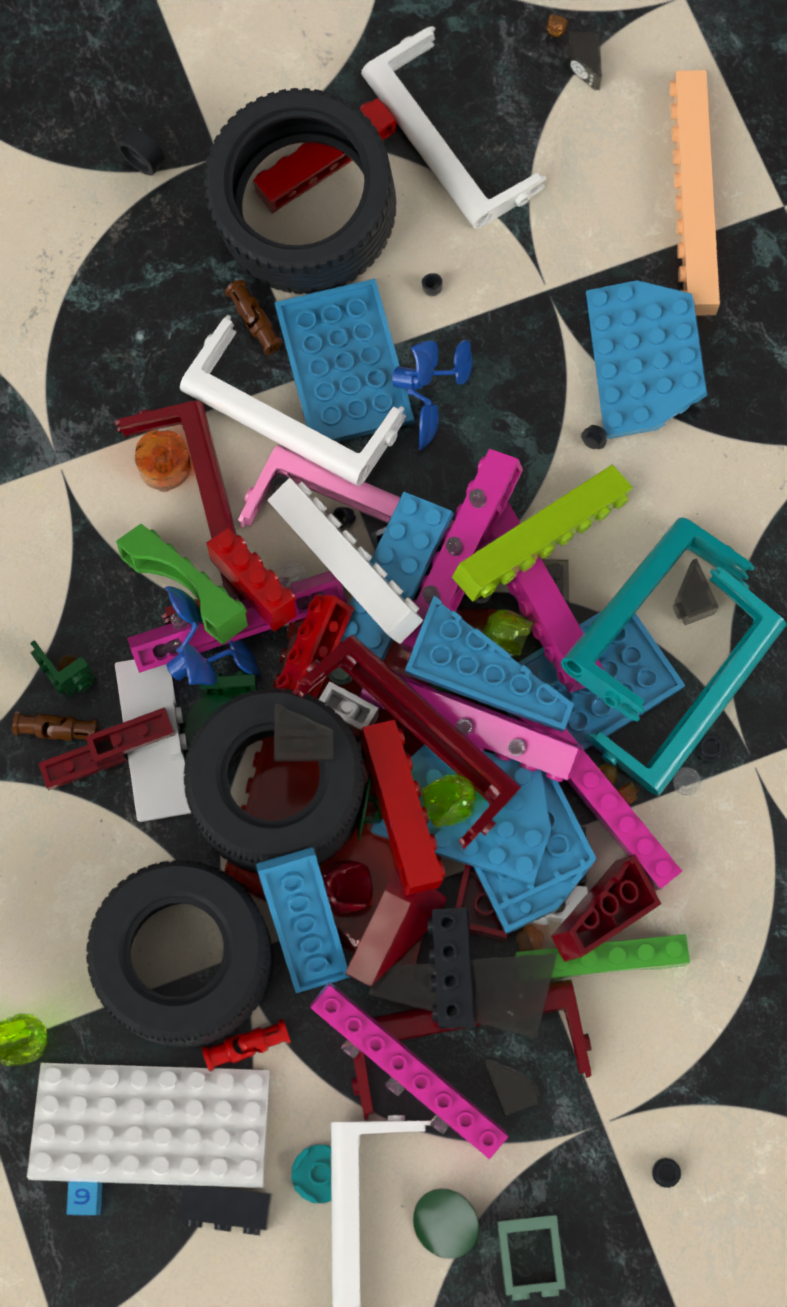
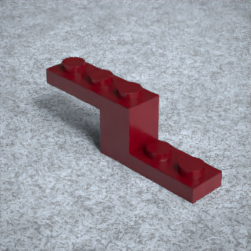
[38,707,175,791]

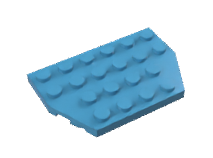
[586,280,707,439]
[371,744,551,886]
[473,759,597,934]

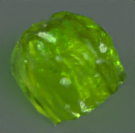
[482,610,533,656]
[422,774,477,828]
[0,1013,48,1067]

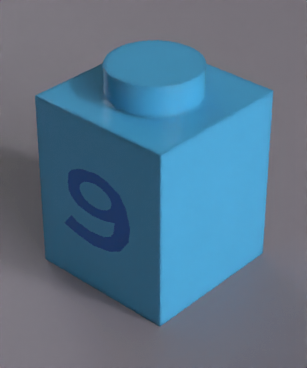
[67,1181,102,1215]

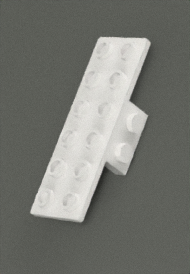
[115,660,191,822]

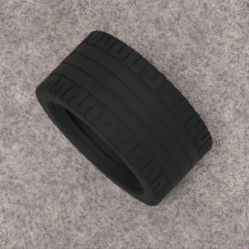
[204,88,397,294]

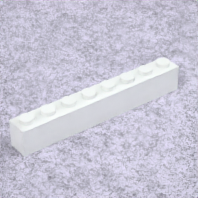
[267,478,424,644]

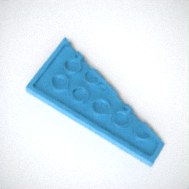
[404,596,574,732]

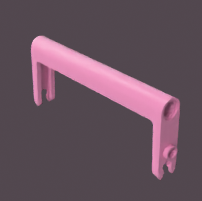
[238,445,454,547]

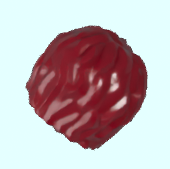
[321,860,373,913]

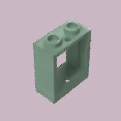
[497,1215,566,1300]

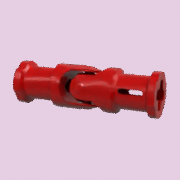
[202,1018,291,1072]

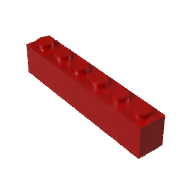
[253,98,396,214]
[359,720,445,896]

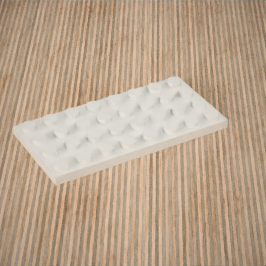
[27,1063,270,1188]

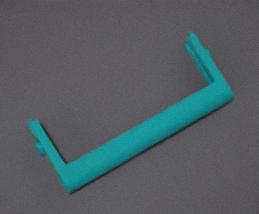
[561,517,755,722]
[584,566,787,796]

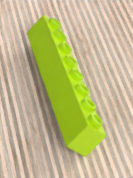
[452,464,633,602]

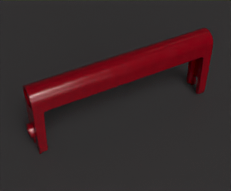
[114,401,245,624]
[292,634,521,850]
[350,979,592,1121]

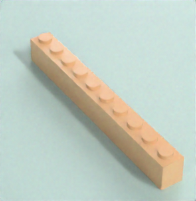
[669,70,720,315]

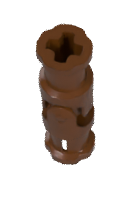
[225,279,284,355]
[12,711,99,741]

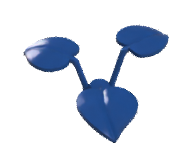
[392,340,473,450]
[164,586,262,685]

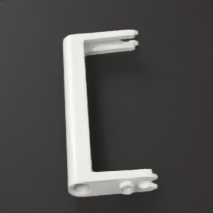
[361,26,547,229]
[180,315,406,486]
[331,1115,431,1307]

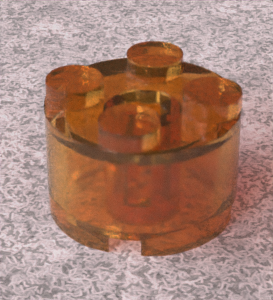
[135,430,192,492]

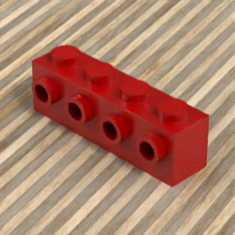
[206,528,297,631]
[276,595,354,699]

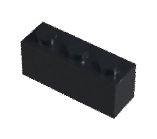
[178,1185,273,1236]

